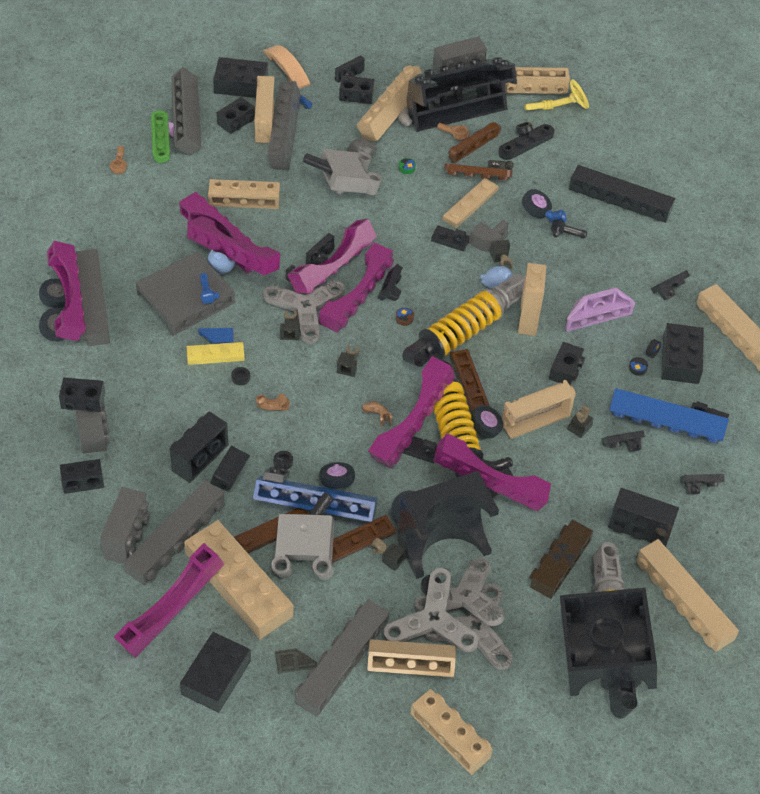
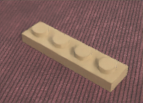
[442,178,499,228]

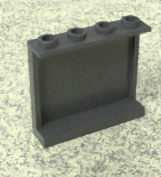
[136,251,235,336]

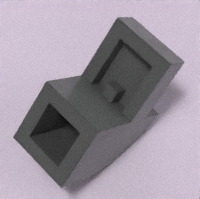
[469,220,509,252]

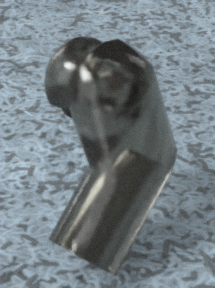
[488,160,514,170]

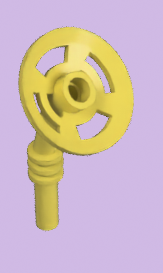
[524,79,589,110]

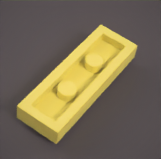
[187,342,245,365]

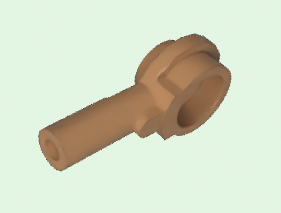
[437,123,469,141]
[110,146,127,174]

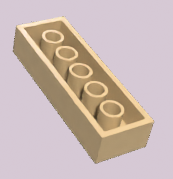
[184,520,293,640]

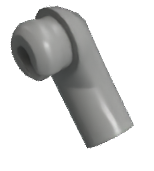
[398,106,412,127]

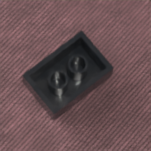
[213,57,268,98]
[661,323,704,384]
[170,411,229,483]
[608,488,679,547]
[180,632,251,713]

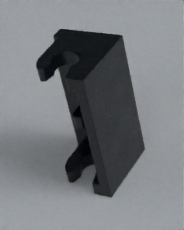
[210,445,250,491]

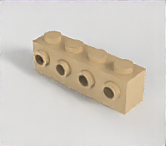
[505,67,570,94]
[208,179,280,209]
[368,639,456,677]
[411,689,493,775]

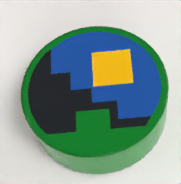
[398,158,416,174]

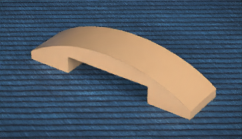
[263,45,310,89]

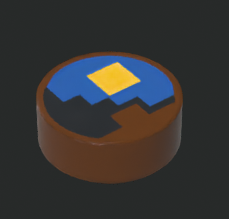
[396,308,414,326]

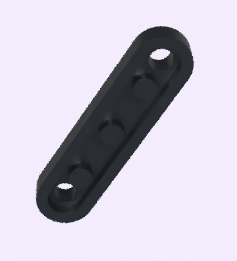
[498,124,555,160]

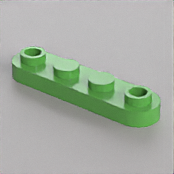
[151,110,170,163]

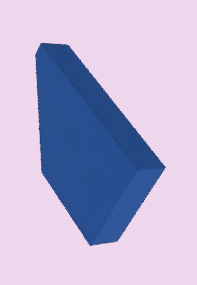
[198,328,233,344]

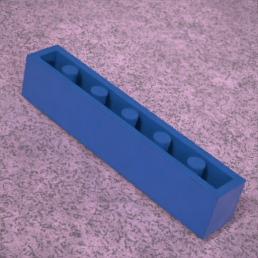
[610,388,729,443]
[253,476,378,522]

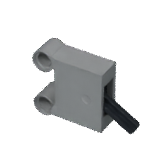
[303,149,382,195]
[271,492,335,580]

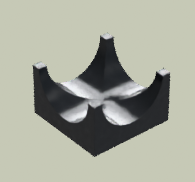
[397,471,499,579]
[560,587,657,696]

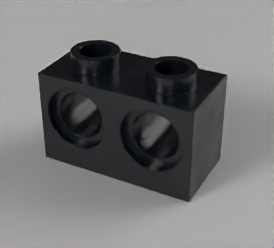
[339,75,375,104]
[216,97,255,134]
[59,377,105,412]
[60,459,104,494]

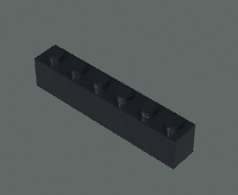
[569,165,675,223]

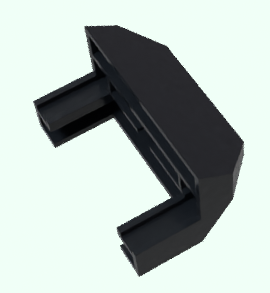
[406,57,517,132]

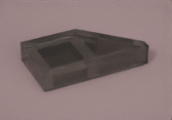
[275,648,317,674]

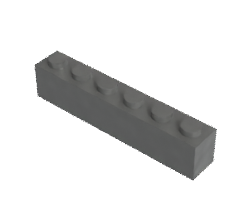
[172,67,201,156]
[267,81,301,170]
[76,249,111,346]
[124,480,225,586]
[295,599,389,717]

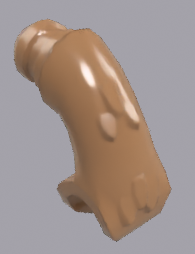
[256,394,290,411]
[362,400,393,426]

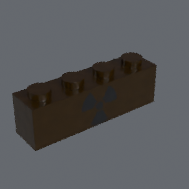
[529,519,593,599]

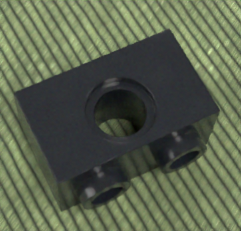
[549,342,585,386]

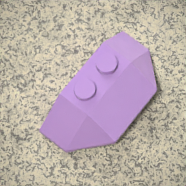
[565,287,635,332]

